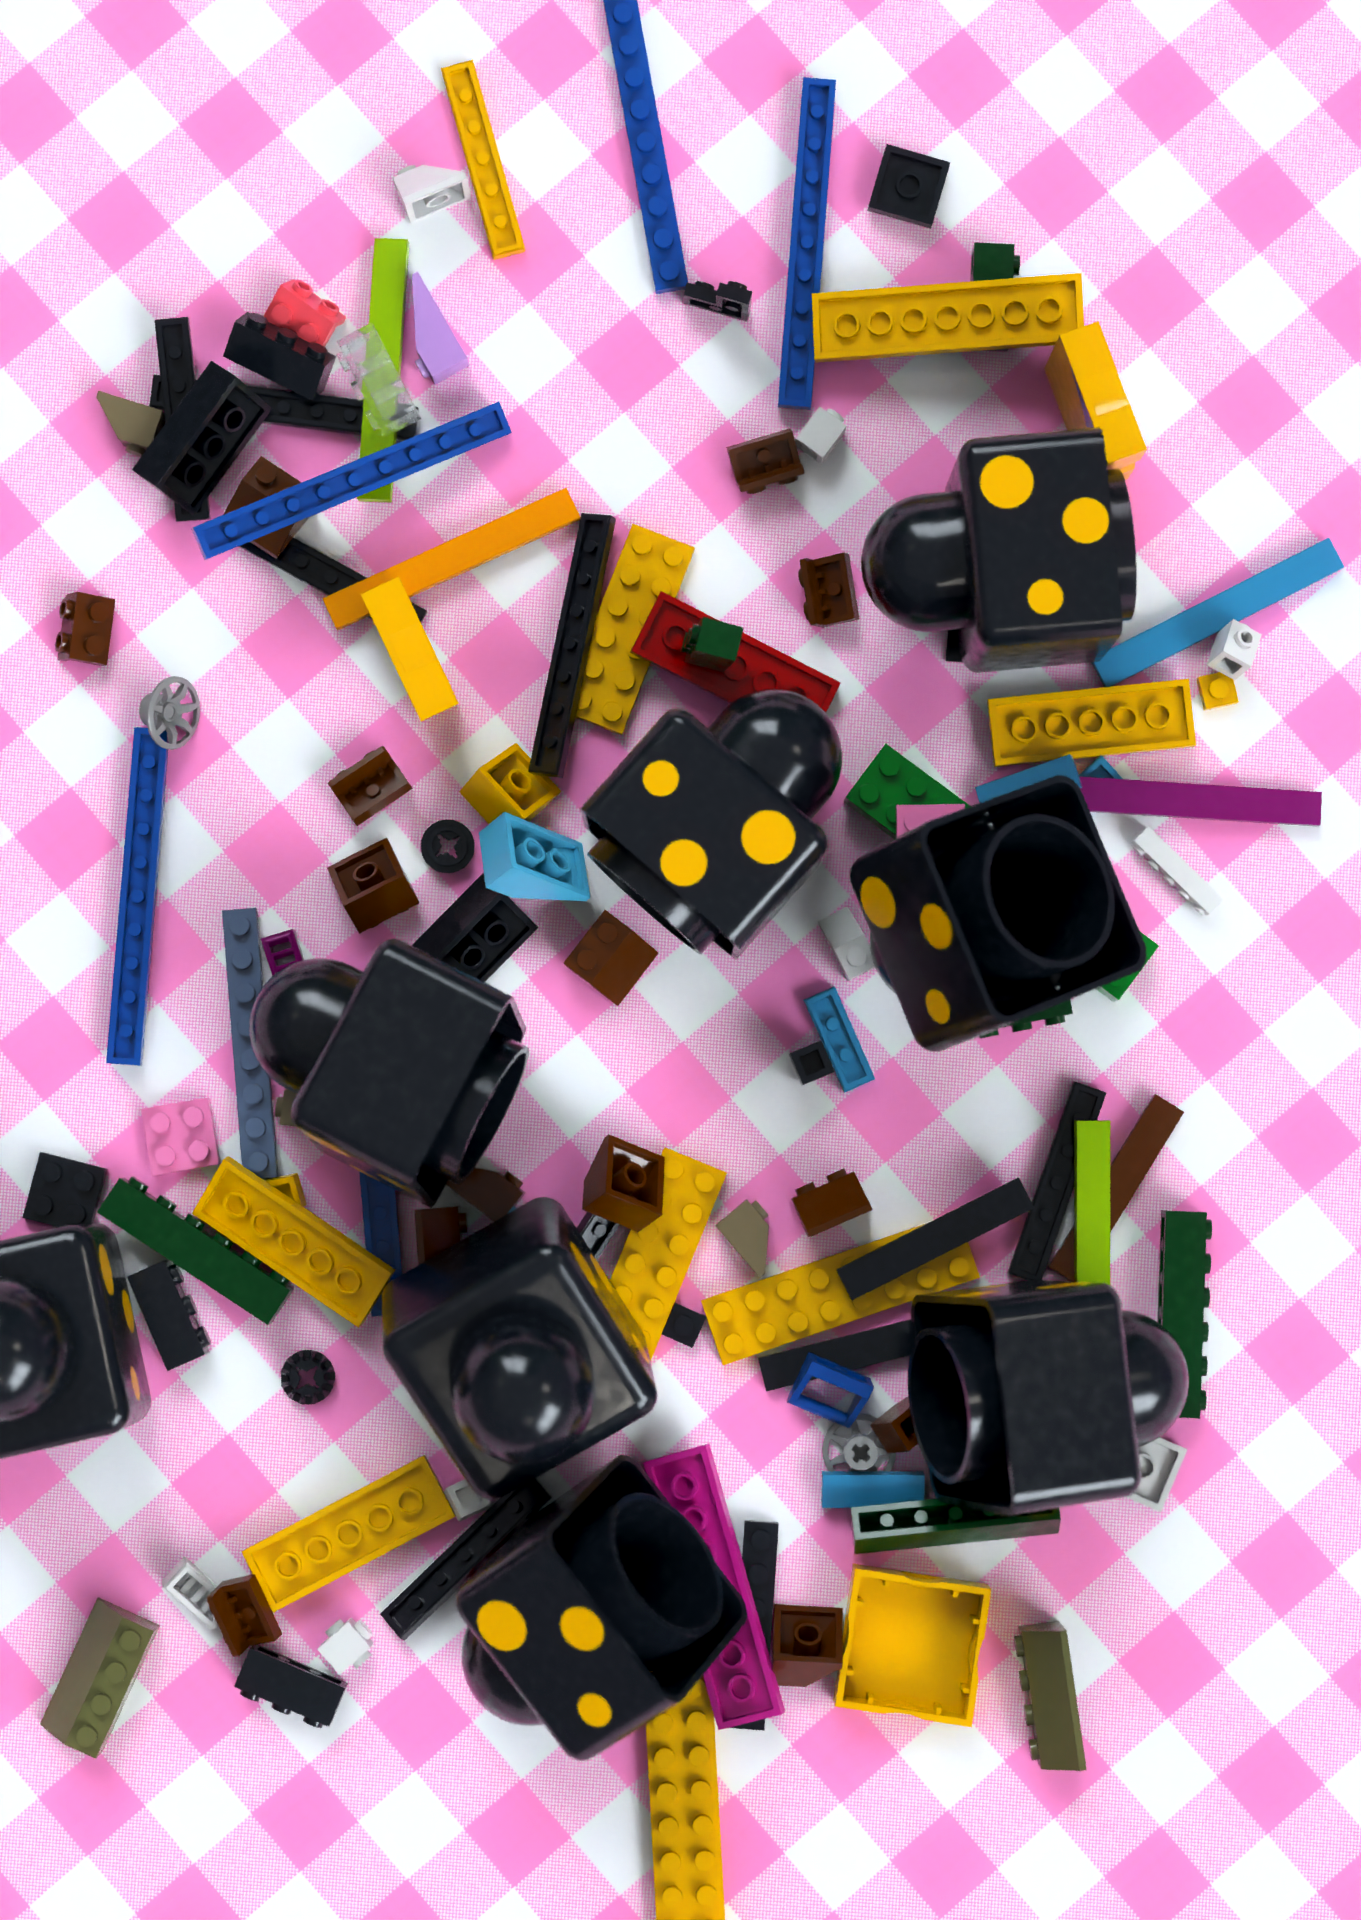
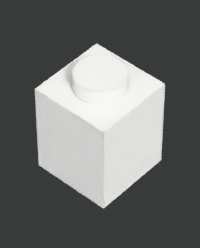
[795,406,846,465]

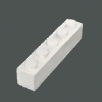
[1131,826,1224,916]

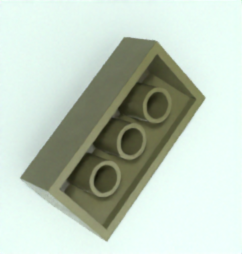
[40,1597,160,1759]
[1014,1621,1087,1771]

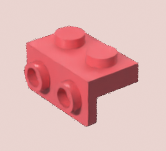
[264,279,346,347]

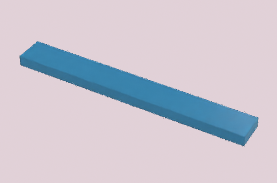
[1091,538,1344,687]

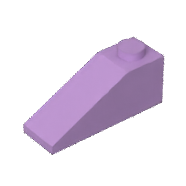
[412,271,470,385]

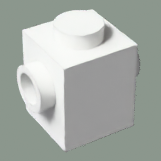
[1207,619,1262,680]
[317,1617,374,1675]

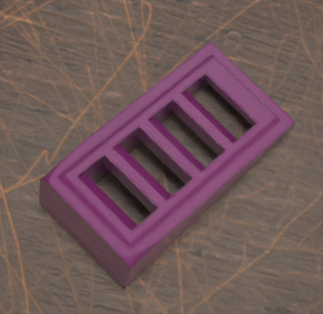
[261,929,304,976]

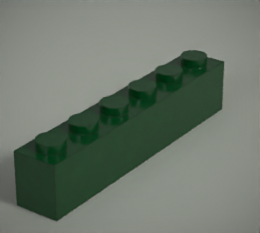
[97,1176,294,1325]
[1157,1210,1212,1419]
[851,1499,1061,1554]

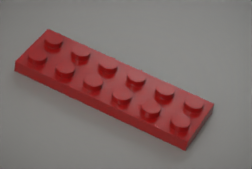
[630,591,841,713]

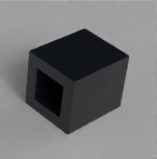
[789,1041,834,1086]

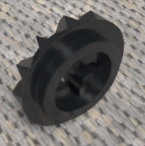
[421,819,475,873]
[281,1350,335,1405]

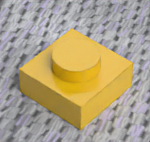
[1196,672,1239,711]
[266,1173,307,1207]

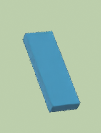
[975,754,1082,803]
[803,986,875,1093]
[821,1471,925,1508]

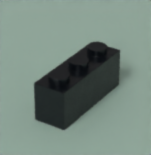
[223,312,337,401]
[127,1260,211,1371]
[234,1645,348,1728]

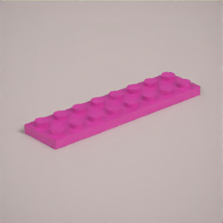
[643,1443,786,1730]

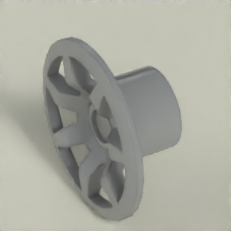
[139,676,200,750]
[822,1413,896,1471]

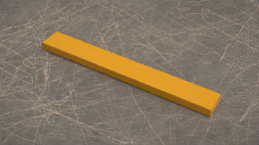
[322,488,580,631]

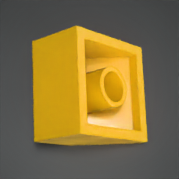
[459,743,561,824]

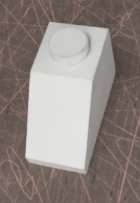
[817,906,875,981]

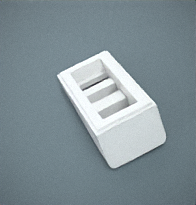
[162,1557,218,1631]

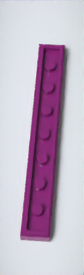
[1079,776,1322,827]

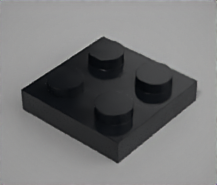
[867,144,951,229]
[22,1152,108,1227]

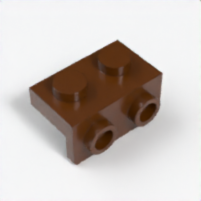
[726,428,805,494]
[798,552,859,628]
[55,592,115,666]
[328,746,413,826]
[207,1574,282,1657]

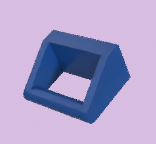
[787,1352,874,1428]

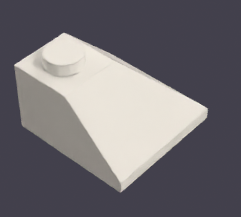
[392,165,471,223]

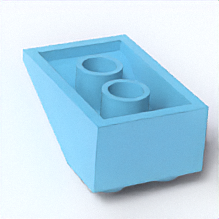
[479,812,590,901]

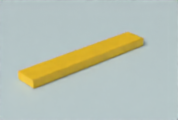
[441,60,526,260]

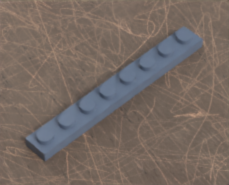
[222,908,278,1178]

